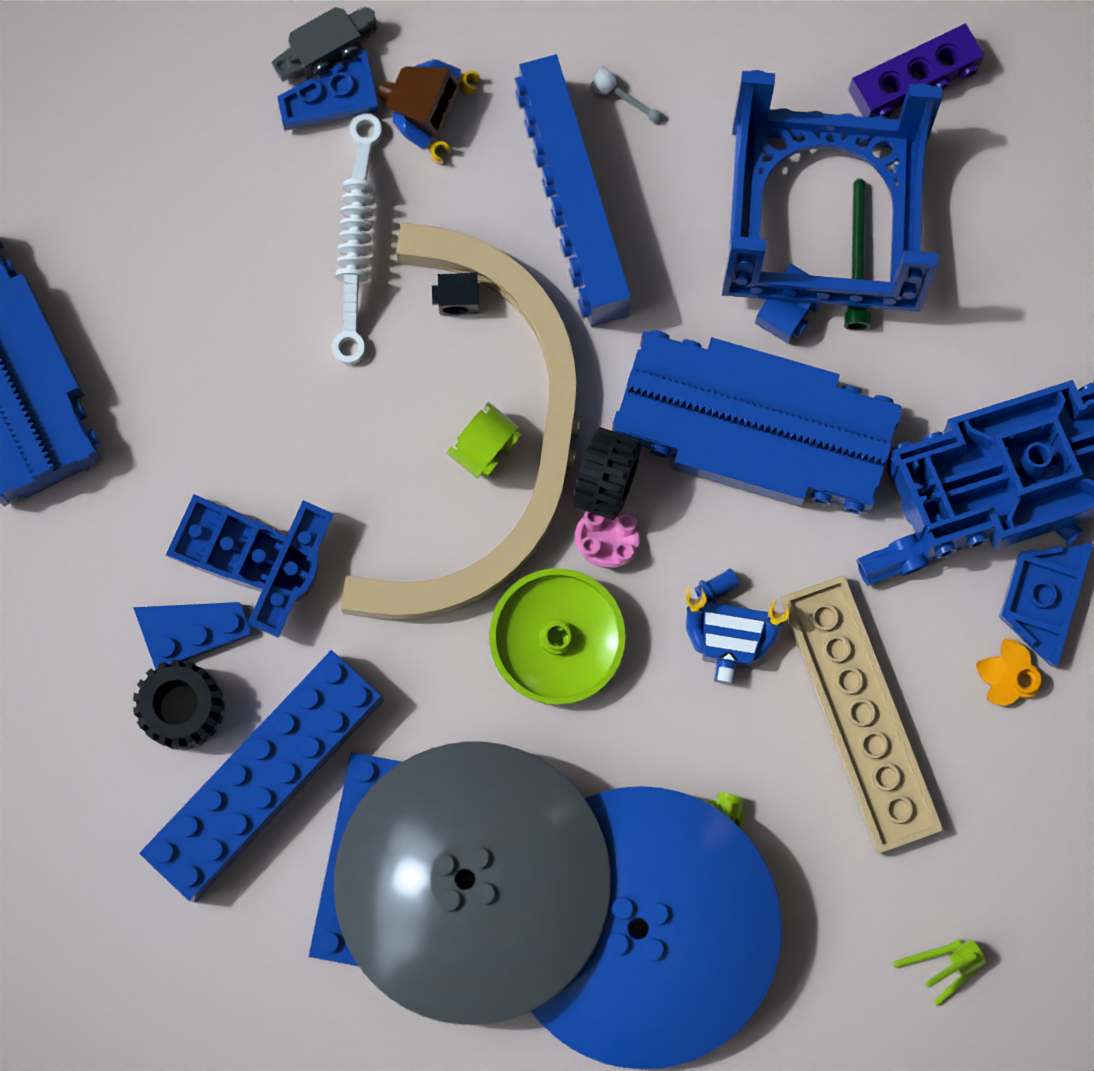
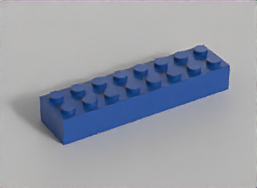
[515,54,631,327]
[139,650,384,903]

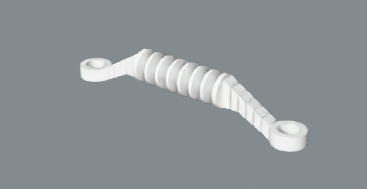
[332,113,382,366]

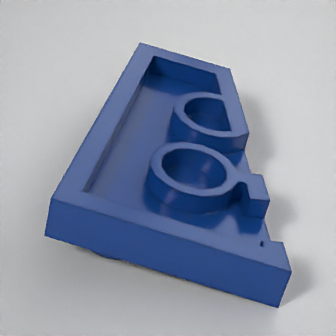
[277,49,379,131]
[133,602,253,670]

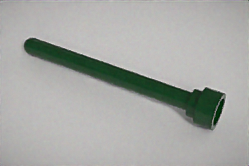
[844,179,871,331]

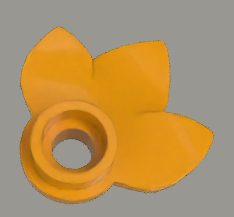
[976,638,1043,706]

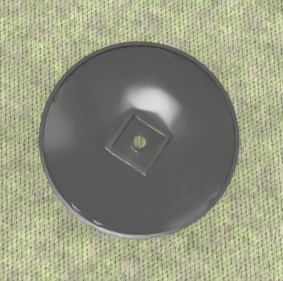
[334,741,611,1025]

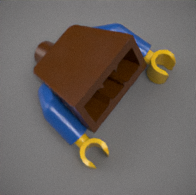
[379,59,480,164]

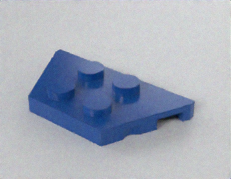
[999,542,1094,668]

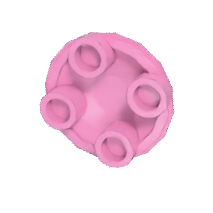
[574,511,641,568]

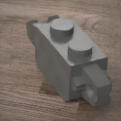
[271,6,378,82]

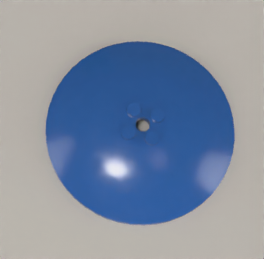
[531,786,782,1070]

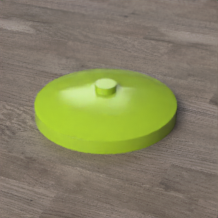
[489,568,626,705]

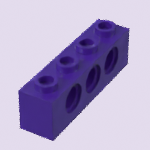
[848,23,985,118]

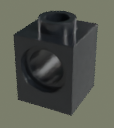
[432,273,479,316]

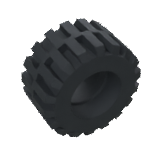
[573,427,641,520]
[133,660,224,750]

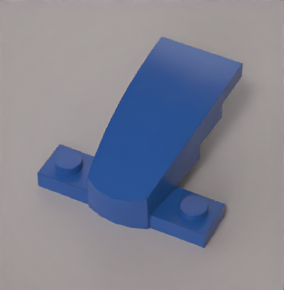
[165,494,334,638]

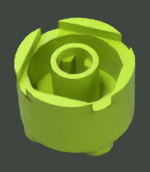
[446,402,522,479]

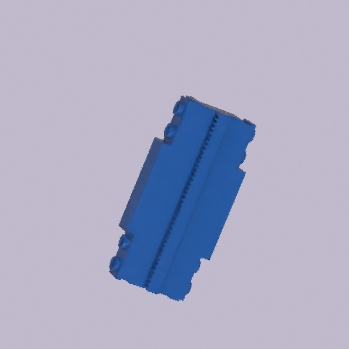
[0,240,102,507]
[612,330,902,515]
[886,380,1094,559]

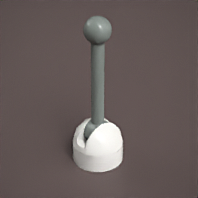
[589,66,662,123]

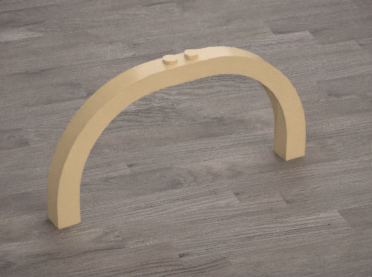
[341,222,580,620]

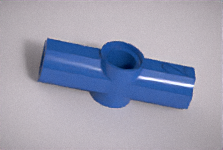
[856,533,962,587]

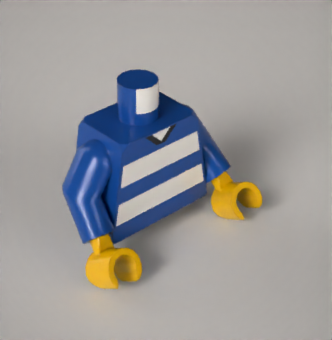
[685,587,790,685]

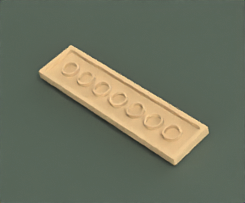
[780,575,943,854]

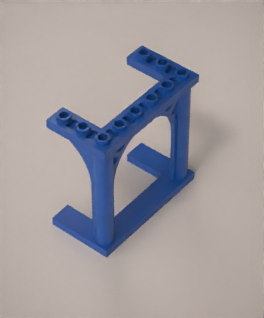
[722,70,943,312]

